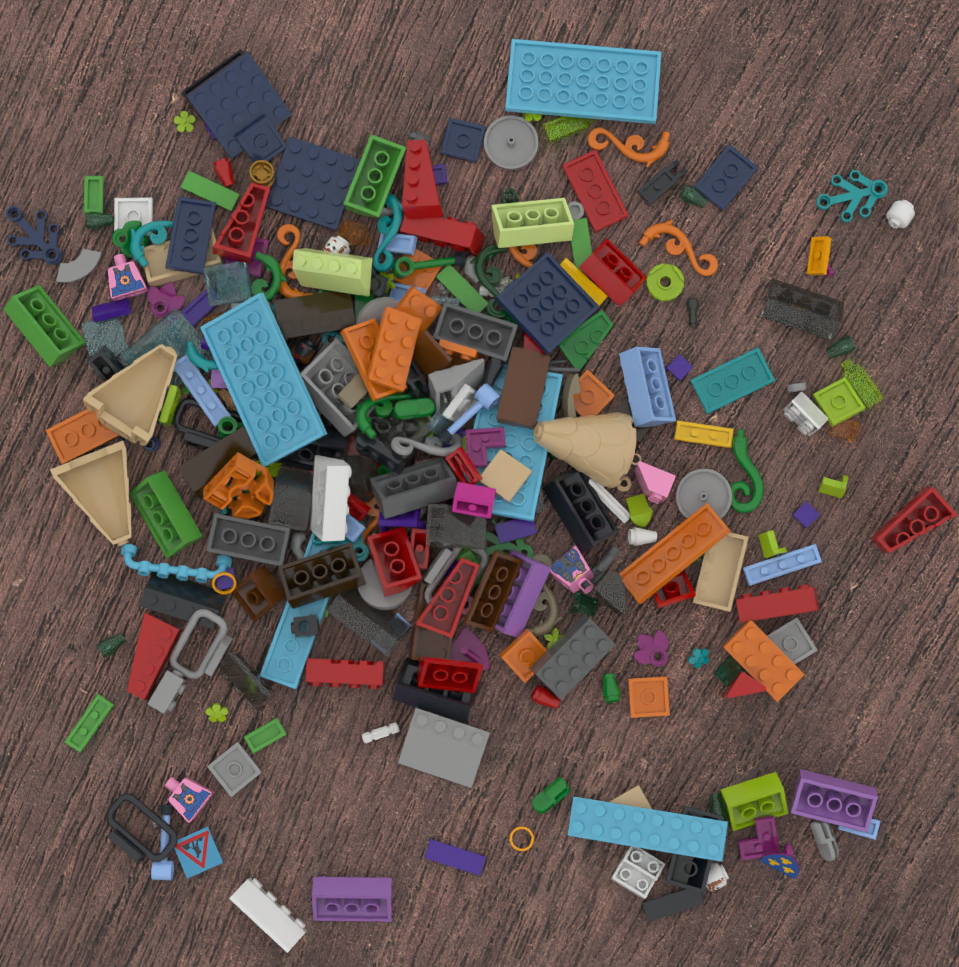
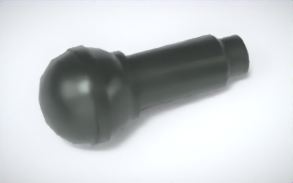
[686,298,699,327]

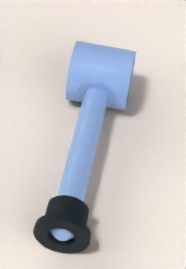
[437,383,501,445]
[151,805,174,881]

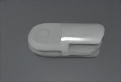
[810,820,839,861]

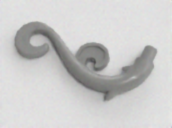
[391,432,463,457]

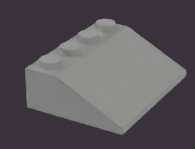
[300,338,379,437]
[398,708,490,788]

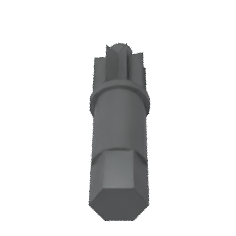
[590,546,621,585]

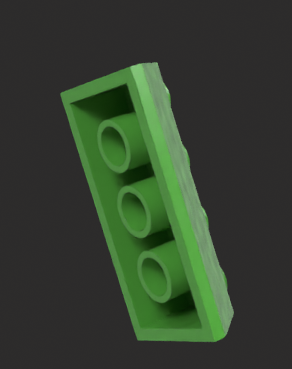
[344,134,406,218]
[3,285,86,367]
[129,470,202,559]

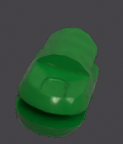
[392,398,435,420]
[532,777,571,814]

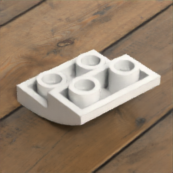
[611,846,665,899]

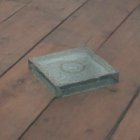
[81,317,128,356]

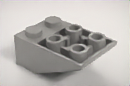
[428,358,484,414]

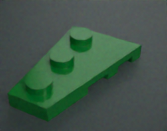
[558,310,613,374]

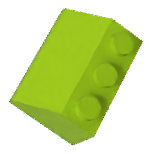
[721,772,788,831]

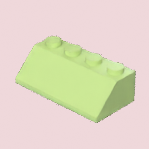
[491,198,574,248]
[293,248,372,296]

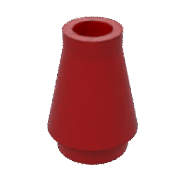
[213,158,235,187]
[530,685,560,709]

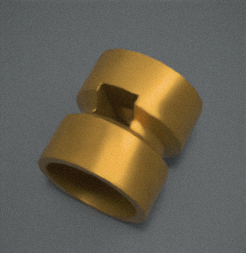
[249,160,274,190]

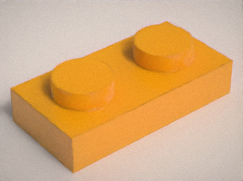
[807,236,832,276]

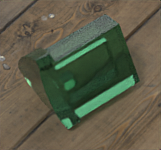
[567,591,599,617]
[713,655,746,686]

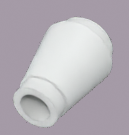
[628,527,657,546]

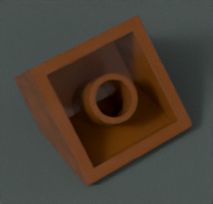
[231,565,286,622]

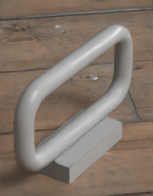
[423,540,489,604]
[169,609,233,679]

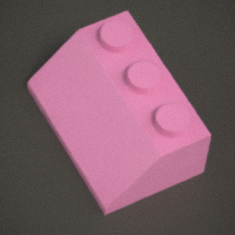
[634,461,676,504]

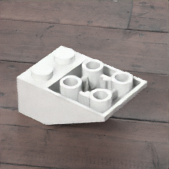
[783,392,829,437]

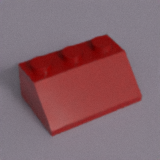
[579,238,647,307]
[367,527,422,597]
[417,656,483,693]

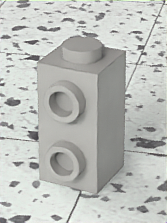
[148,669,187,714]

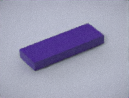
[425,839,486,875]

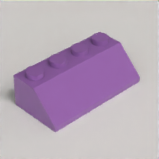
[495,549,551,638]
[791,769,878,832]
[312,876,392,922]

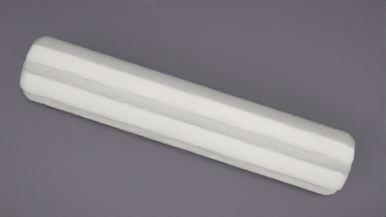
[589,478,630,523]

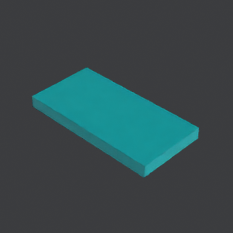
[690,347,775,415]

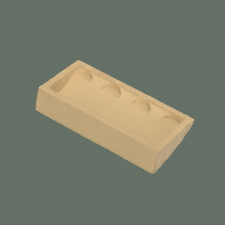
[143,228,224,287]
[693,533,749,613]

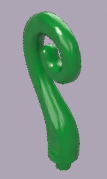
[730,430,764,513]

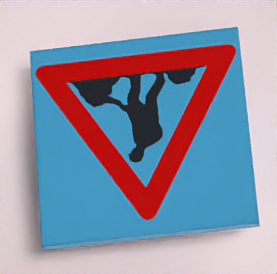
[174,827,223,879]

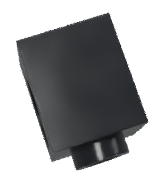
[291,615,321,638]

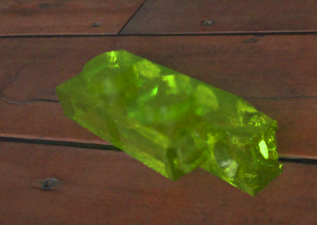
[542,116,595,143]
[841,358,884,409]

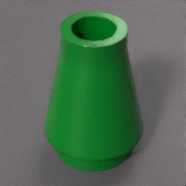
[602,674,621,703]

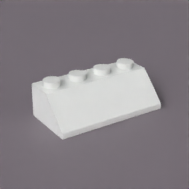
[310,455,351,541]
[229,877,307,953]

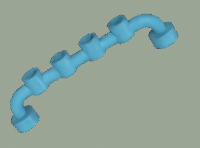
[120,544,232,583]

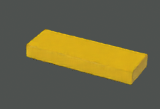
[560,258,608,306]
[674,421,734,448]

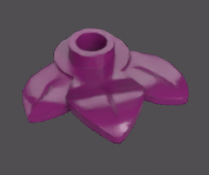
[147,282,185,318]
[633,630,668,667]

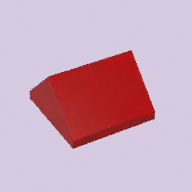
[652,570,696,609]
[723,672,767,699]

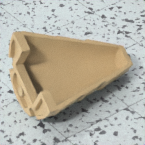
[83,344,178,445]
[534,412,636,488]
[50,441,131,546]

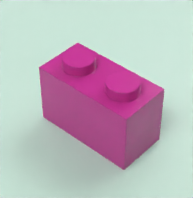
[452,482,496,519]

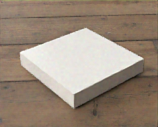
[114,198,153,236]
[442,383,477,423]

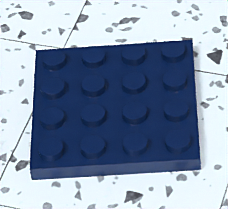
[186,51,292,159]
[266,137,361,231]
[495,252,600,355]

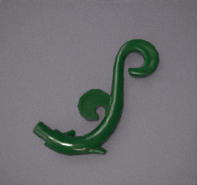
[470,244,508,319]

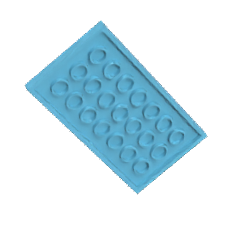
[505,39,661,124]
[200,293,327,467]
[464,364,563,522]

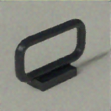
[172,398,242,450]
[106,793,178,862]

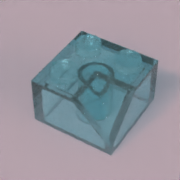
[203,262,253,306]

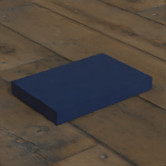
[693,144,759,212]

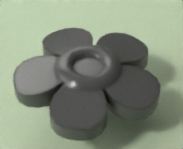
[409,130,431,146]

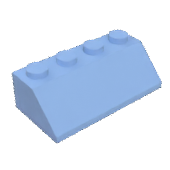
[619,347,676,427]

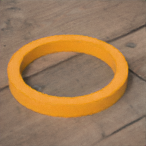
[212,572,236,594]
[510,826,534,851]

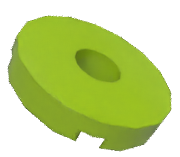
[646,264,684,301]

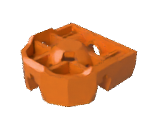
[203,452,274,519]

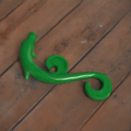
[252,252,287,302]
[356,384,420,439]

